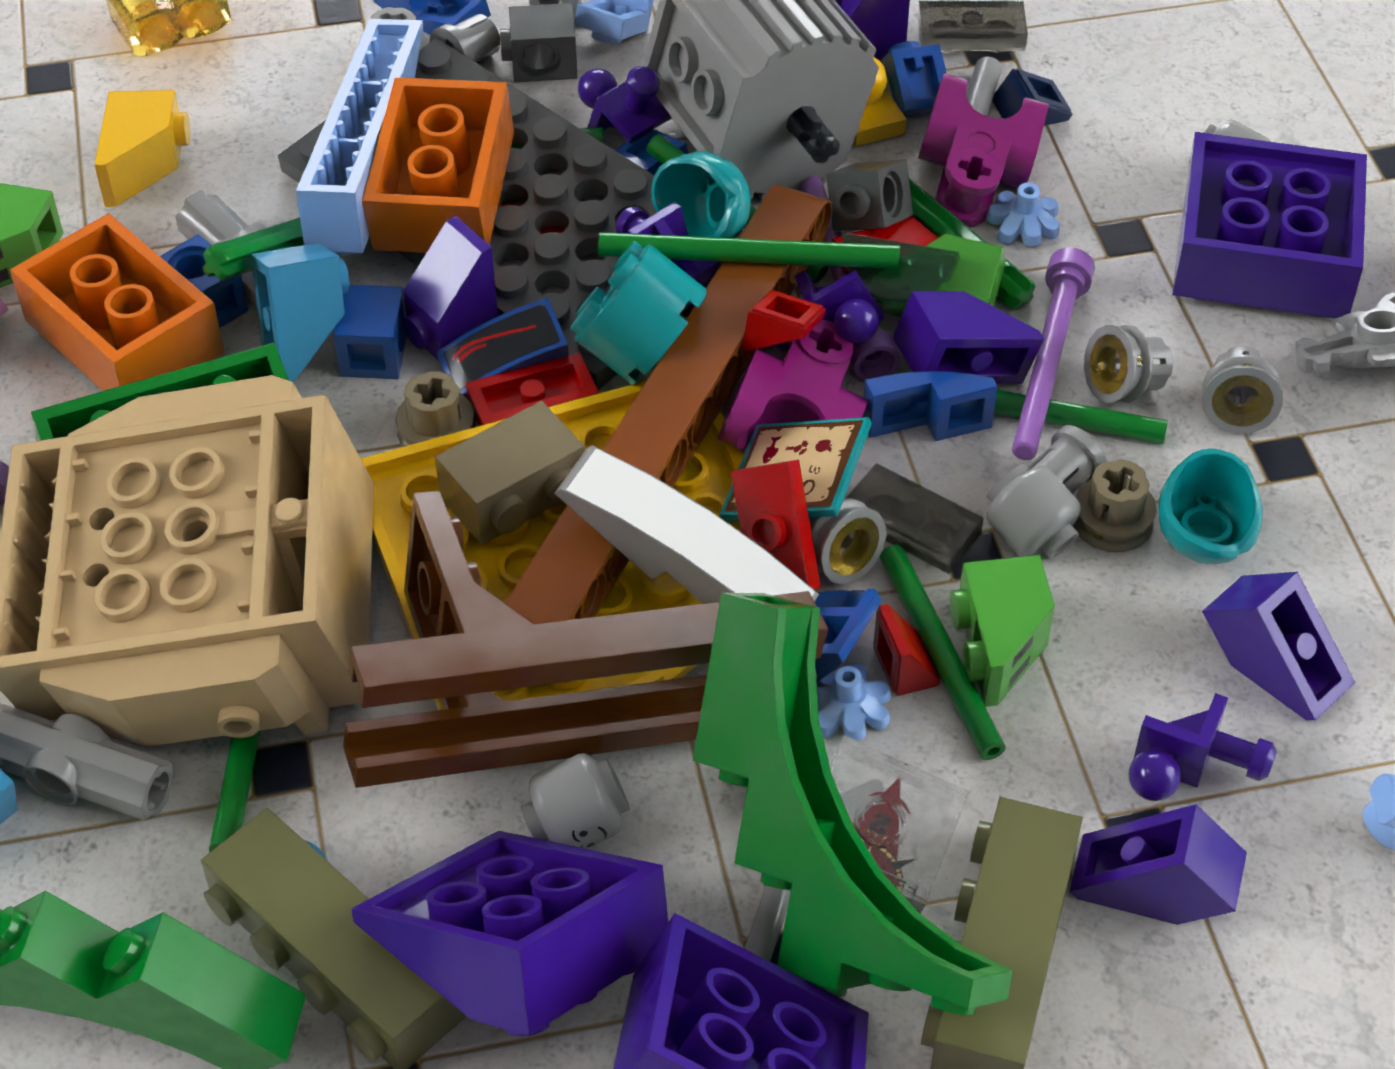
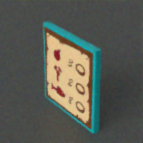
[719,417,872,522]

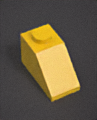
[94,90,191,207]

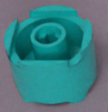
[570,240,707,385]

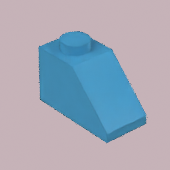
[251,243,350,382]

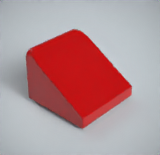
[742,290,826,351]
[873,604,940,696]

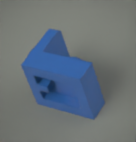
[880,41,947,117]

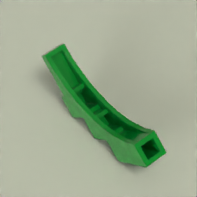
[692,593,1013,1015]
[0,891,306,1069]

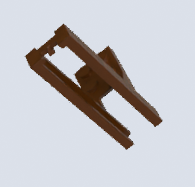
[343,490,828,788]

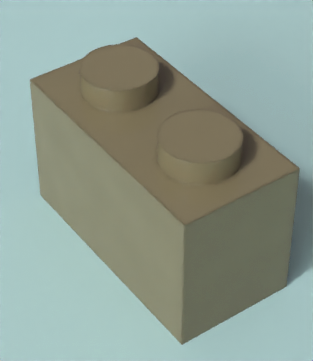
[435,401,585,545]

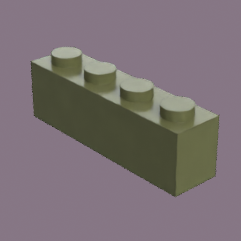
[921,796,1083,1069]
[201,807,466,1069]

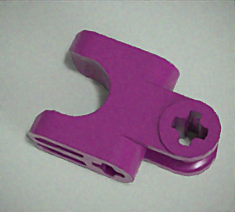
[918,73,1049,227]
[717,319,868,450]

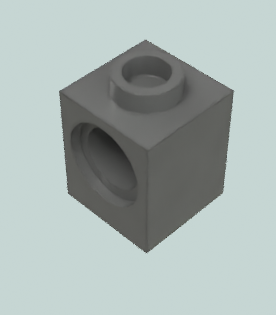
[500,3,577,82]
[826,159,913,231]

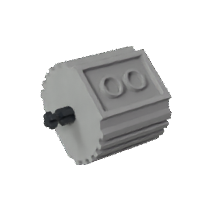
[642,0,879,200]

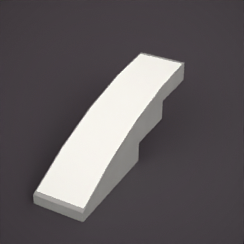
[554,445,819,604]

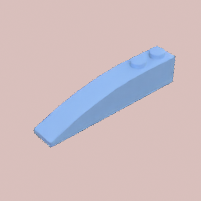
[296,19,423,256]

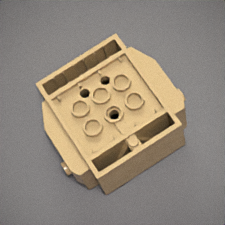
[0,375,374,747]

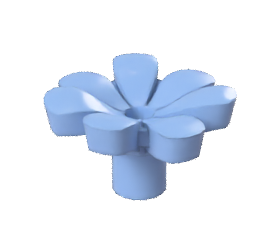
[986,182,1059,246]
[817,663,891,741]

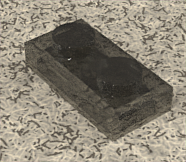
[918,1,1028,52]
[845,463,984,574]

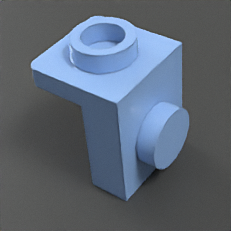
[574,0,654,44]

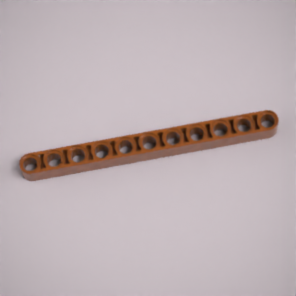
[505,184,832,624]

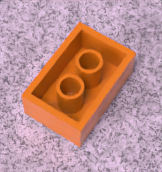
[362,77,514,253]
[10,213,225,391]

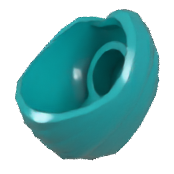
[650,151,751,238]
[1158,448,1263,565]

